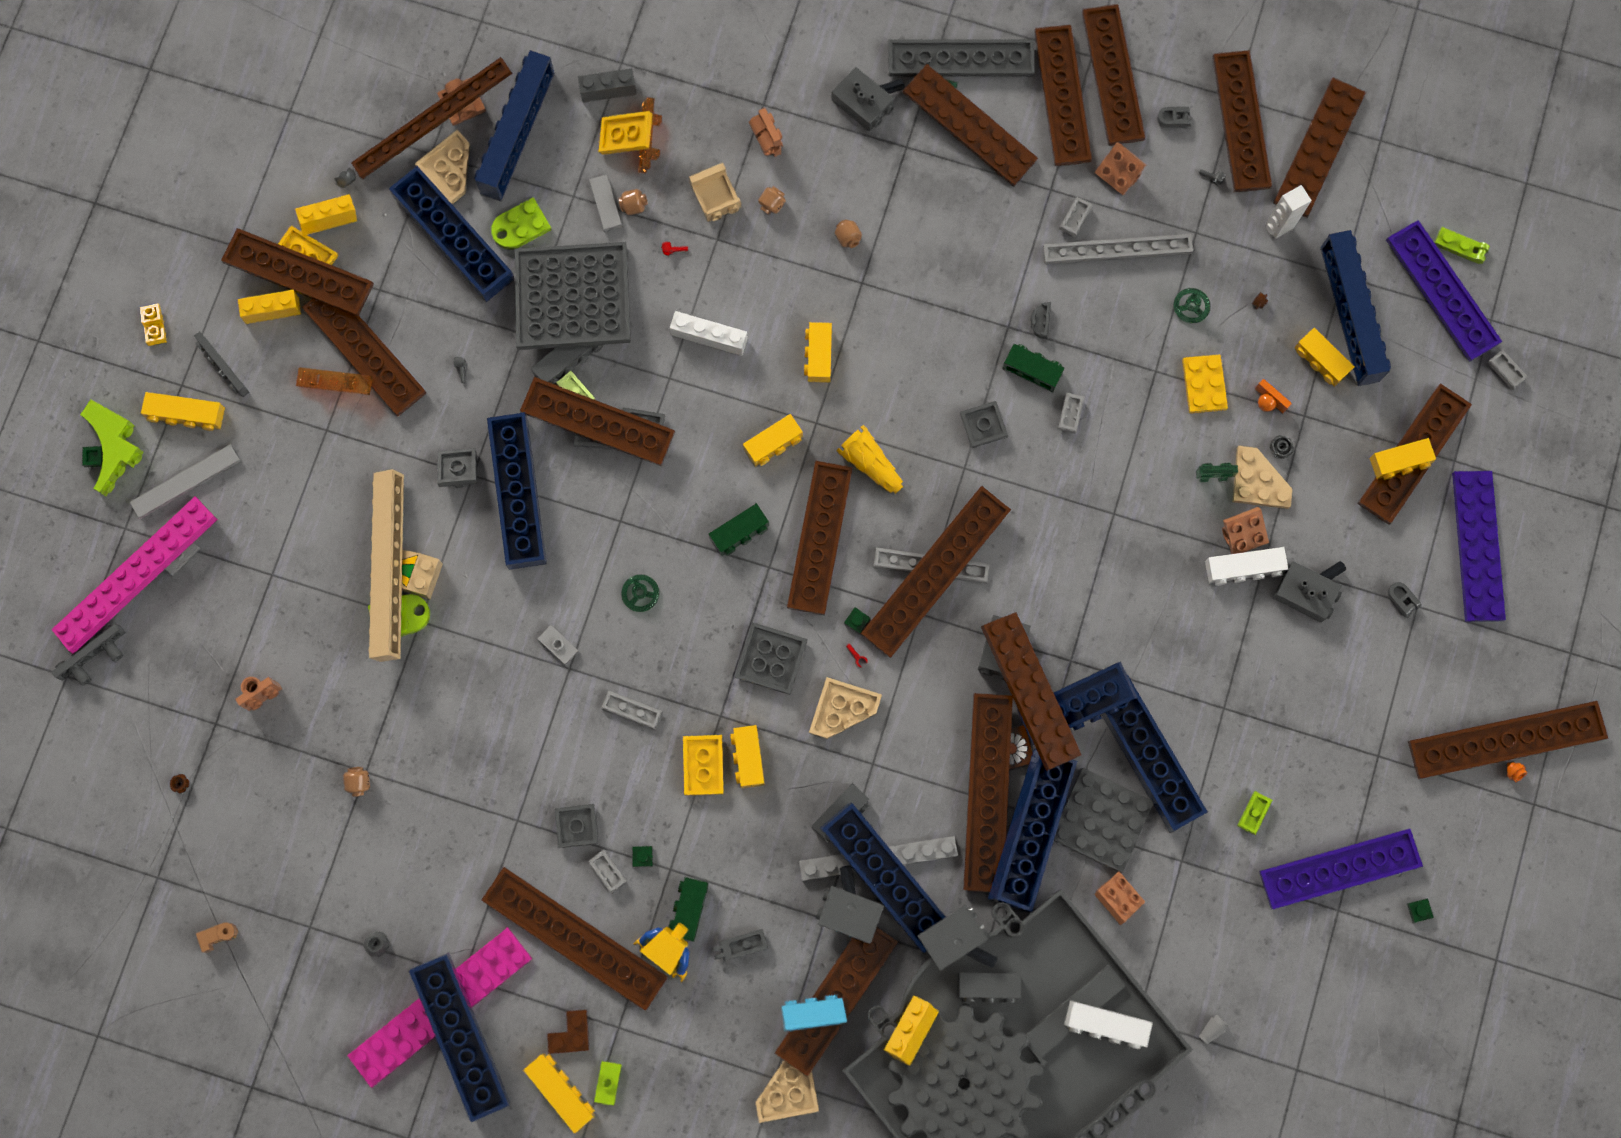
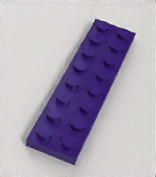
[1386,220,1503,362]
[1452,471,1506,622]
[1259,829,1423,910]

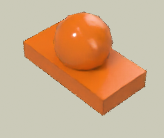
[1255,379,1292,413]

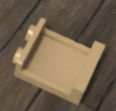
[689,163,741,221]

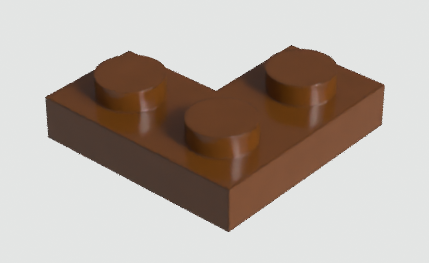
[547,1010,589,1054]

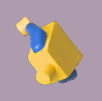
[634,923,689,982]

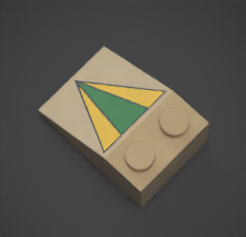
[402,550,443,599]

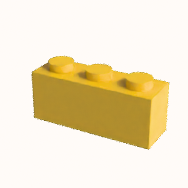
[295,194,357,236]
[238,290,301,324]
[804,322,832,383]
[1294,327,1355,387]
[743,414,803,467]
[1369,438,1436,480]
[730,725,765,788]
[884,996,939,1066]

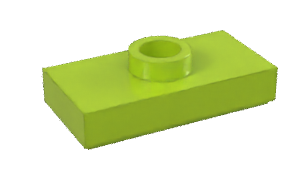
[1237,791,1273,835]
[594,1061,622,1105]

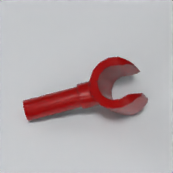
[661,242,688,255]
[846,644,868,668]

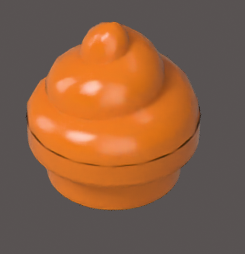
[1507,762,1528,782]

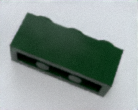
[1002,344,1065,392]
[708,503,769,557]
[669,877,709,942]

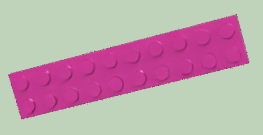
[51,496,218,654]
[347,927,533,1088]

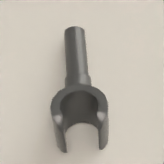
[1199,169,1226,185]
[454,357,466,383]

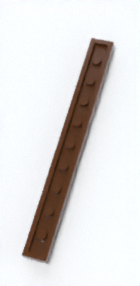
[351,57,513,179]

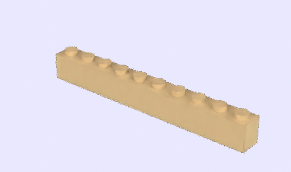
[369,469,404,662]

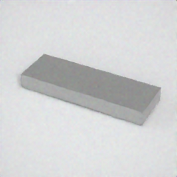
[589,174,622,232]
[601,690,662,730]

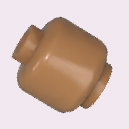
[758,186,786,215]
[619,189,648,215]
[835,220,862,248]
[343,767,370,796]

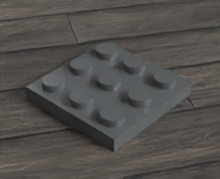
[735,622,807,695]

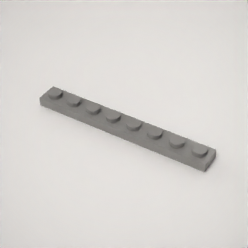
[1043,234,1193,264]
[799,836,958,881]

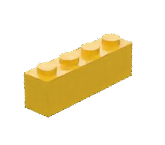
[141,392,225,431]
[524,1053,595,1134]

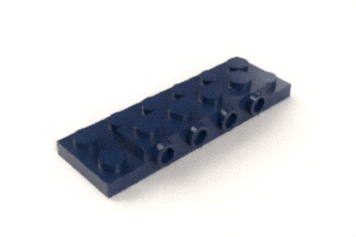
[1017,662,1137,745]

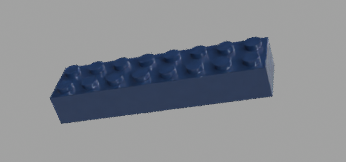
[474,50,555,201]
[389,166,515,302]
[1320,230,1391,386]
[487,412,547,570]
[1102,675,1208,833]
[988,749,1078,912]
[820,803,946,953]
[409,952,510,1122]

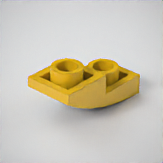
[140,304,167,346]

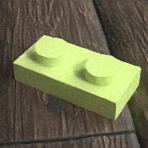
[556,371,595,400]

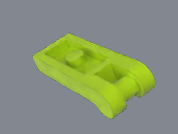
[1434,227,1490,264]

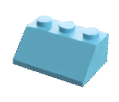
[781,995,847,1032]

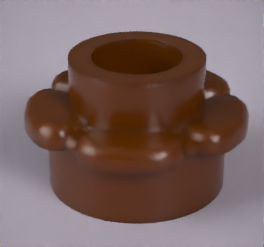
[1252,292,1268,309]
[170,774,190,793]

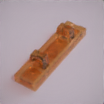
[638,97,662,174]
[296,367,372,395]

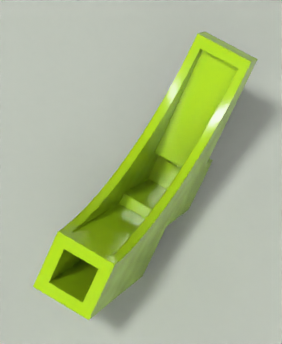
[80,399,143,496]

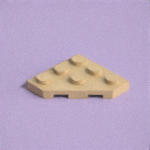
[415,130,470,204]
[1232,446,1292,509]
[809,677,882,739]
[756,1061,819,1123]

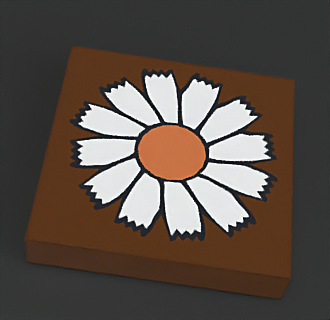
[1009,725,1033,770]

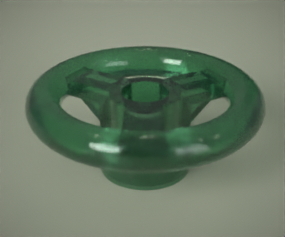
[1173,288,1211,323]
[621,574,659,612]

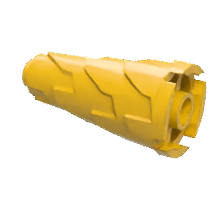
[836,425,904,494]

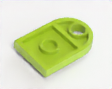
[491,197,552,250]
[368,594,430,637]

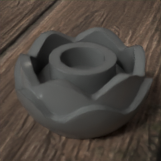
[334,168,356,188]
[1270,435,1294,459]
[364,931,389,956]

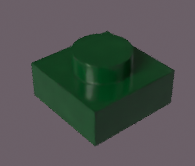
[82,446,103,467]
[844,607,871,635]
[632,846,653,867]
[1407,899,1434,923]

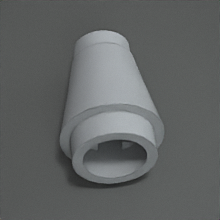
[1199,1015,1228,1045]

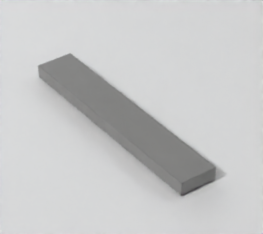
[130,444,241,519]
[873,547,990,584]

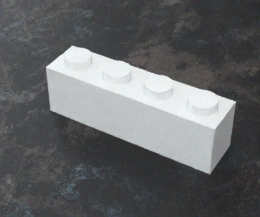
[1266,185,1312,239]
[670,311,748,356]
[1205,547,1288,586]
[1064,1001,1152,1049]

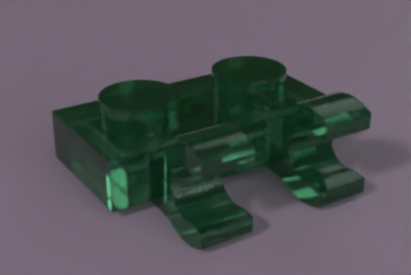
[1196,463,1238,482]

